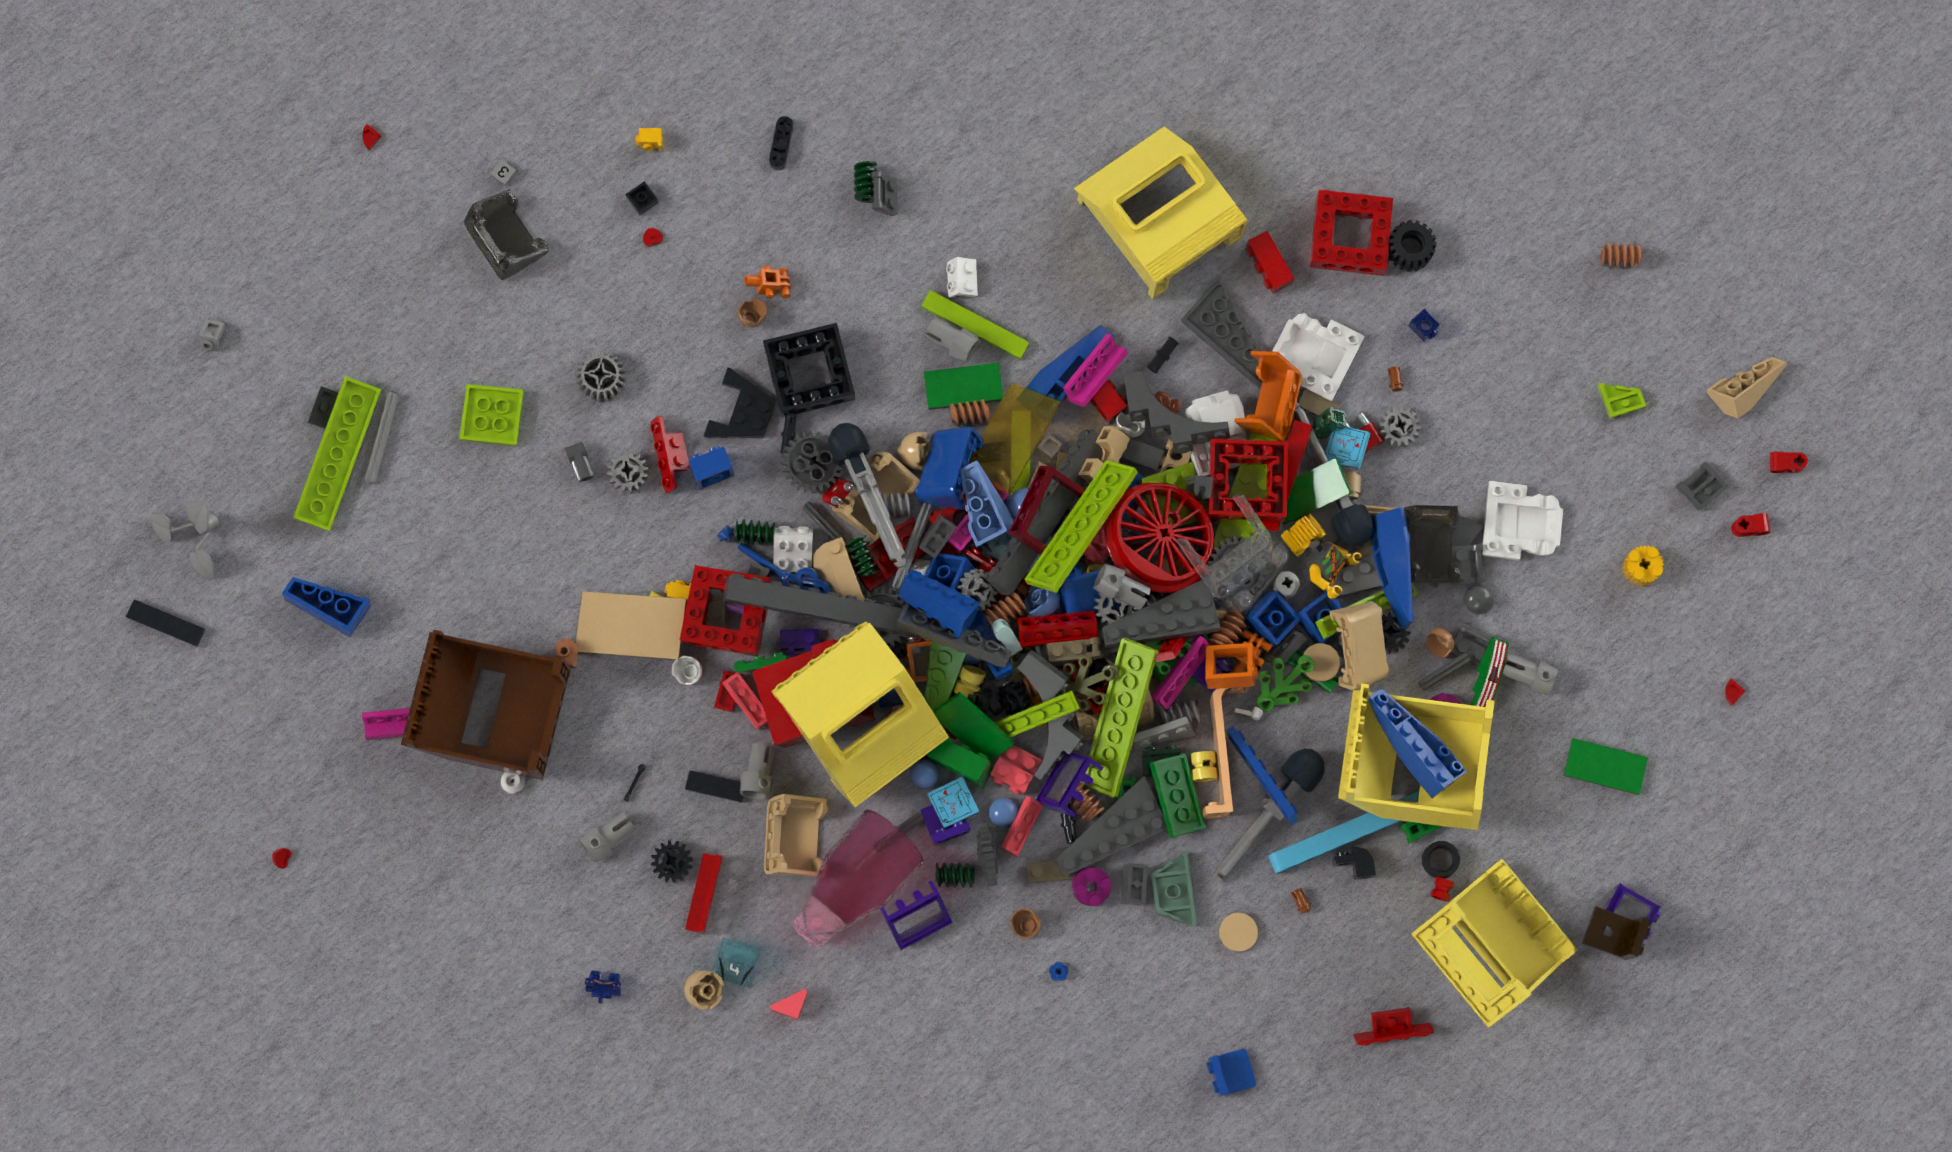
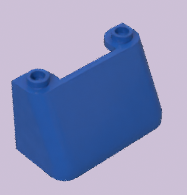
[915,427,984,510]
[1059,565,1138,619]

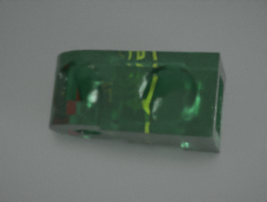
[1313,407,1347,439]

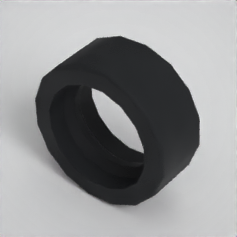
[1422,841,1460,878]

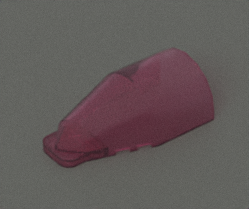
[793,809,924,947]

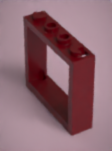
[1008,466,1085,555]

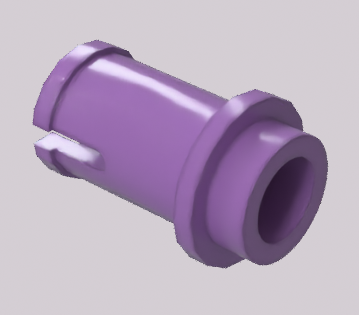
[726,602,744,615]

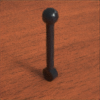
[624,764,646,801]

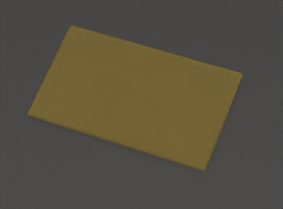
[969,383,1061,494]

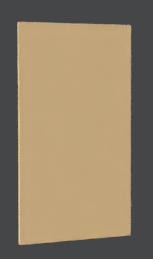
[576,591,687,660]

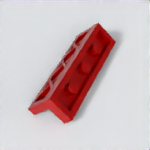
[1017,610,1098,647]
[685,853,723,934]

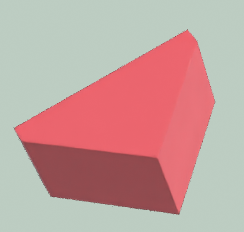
[770,989,807,1020]

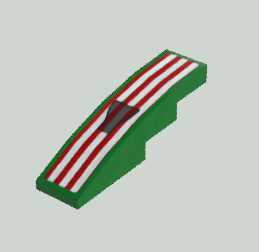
[1470,636,1509,707]

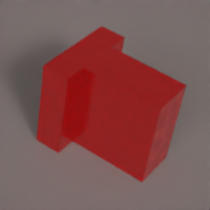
[752,639,876,748]

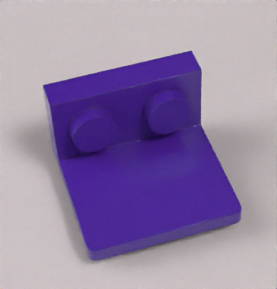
[921,805,971,846]

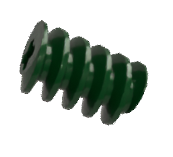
[854,161,877,203]
[735,519,775,546]
[845,535,880,578]
[935,862,975,888]

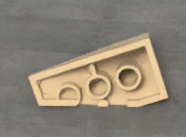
[1707,357,1787,419]
[812,537,865,601]

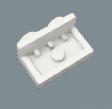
[946,257,978,298]

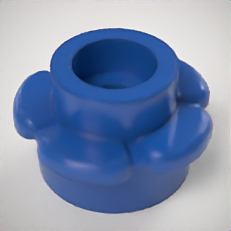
[717,525,734,542]
[1049,962,1068,981]

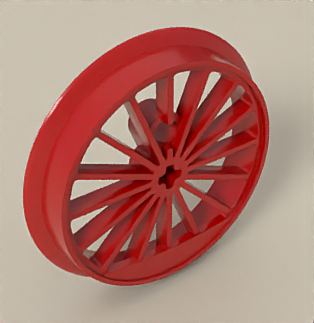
[1105,483,1214,593]

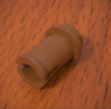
[1388,366,1404,392]
[1290,888,1312,914]

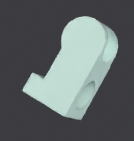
[991,619,1022,656]

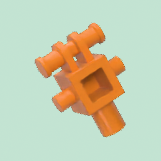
[744,265,791,299]
[1231,629,1273,673]

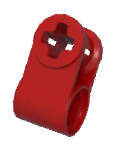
[1770,451,1808,473]
[1731,513,1771,537]

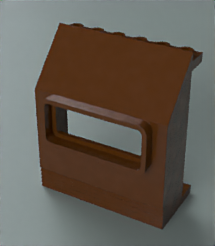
[401,630,571,780]

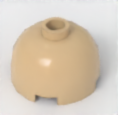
[898,432,931,470]
[684,970,724,1010]

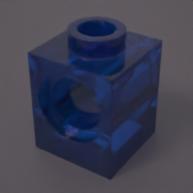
[1408,309,1440,342]

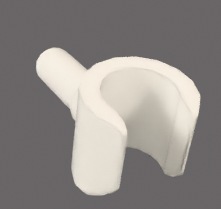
[1235,707,1263,721]

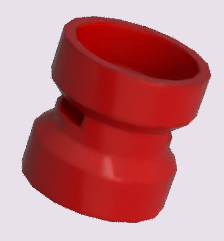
[1430,877,1454,902]

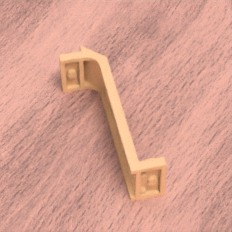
[1202,686,1251,819]

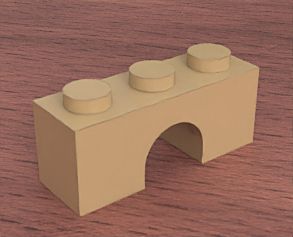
[1078,426,1130,483]

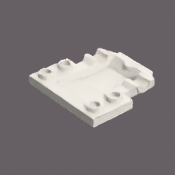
[1272,313,1365,401]
[1184,390,1251,476]
[1481,481,1563,561]

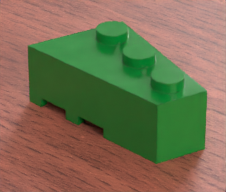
[927,737,993,789]

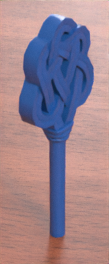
[737,542,832,594]

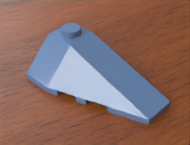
[960,461,1014,547]

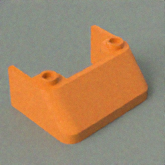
[1234,351,1302,441]

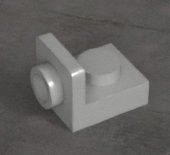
[199,319,225,352]

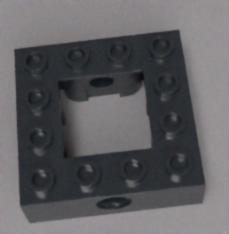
[763,323,855,418]

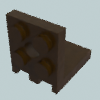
[1582,906,1651,960]

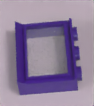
[1036,751,1103,817]
[880,880,953,950]
[1603,883,1661,940]

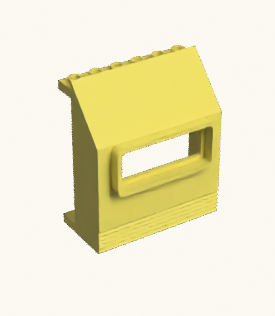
[1074,127,1248,300]
[771,621,949,808]
[1338,683,1495,831]
[1411,859,1578,1028]

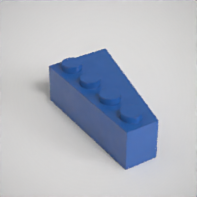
[898,570,980,639]
[282,577,371,637]

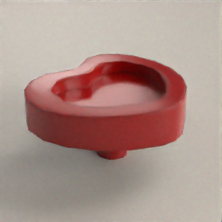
[643,228,663,247]
[272,848,292,869]

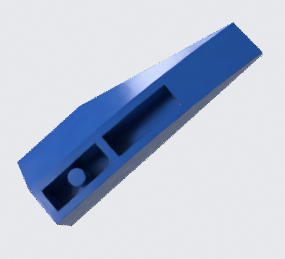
[1016,325,1115,423]
[1371,507,1414,629]
[1368,688,1467,798]

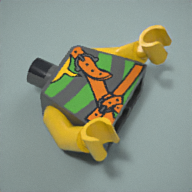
[1306,540,1362,599]

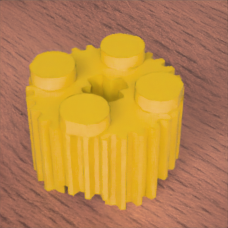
[1281,514,1326,557]
[1621,545,1664,587]

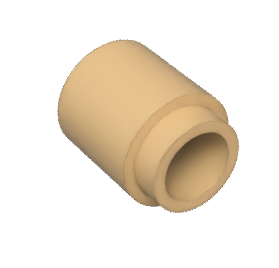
[1344,471,1361,500]

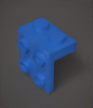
[1206,1049,1256,1097]

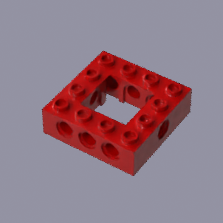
[1309,189,1393,276]
[1208,439,1288,522]
[679,565,772,657]

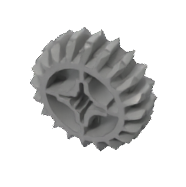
[575,350,627,402]

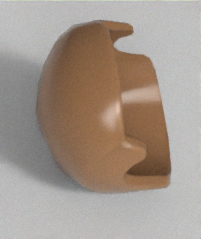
[738,298,767,328]
[1425,628,1454,658]
[1010,908,1041,939]

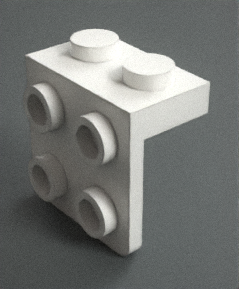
[773,526,813,572]

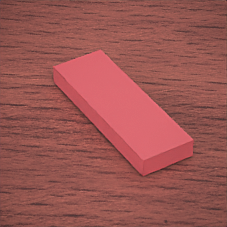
[722,672,767,730]
[1001,796,1043,857]

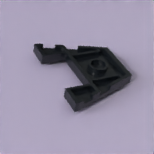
[704,367,776,438]

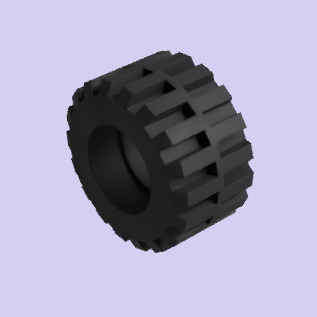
[1388,220,1437,272]

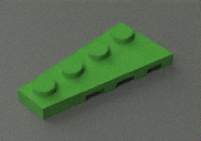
[925,641,967,711]

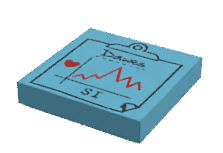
[1325,424,1371,469]
[927,777,979,828]

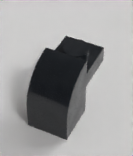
[1332,846,1376,880]

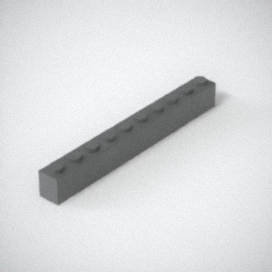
[986,429,1103,595]
[723,574,914,636]

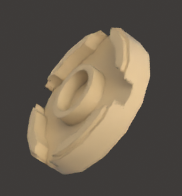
[1303,643,1340,682]
[1219,913,1258,952]

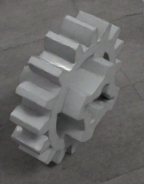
[1379,406,1421,448]
[607,451,649,493]
[957,569,998,611]
[1093,592,1134,626]

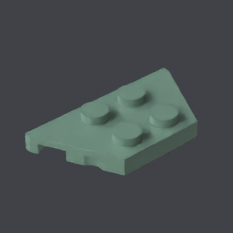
[1150,852,1197,927]

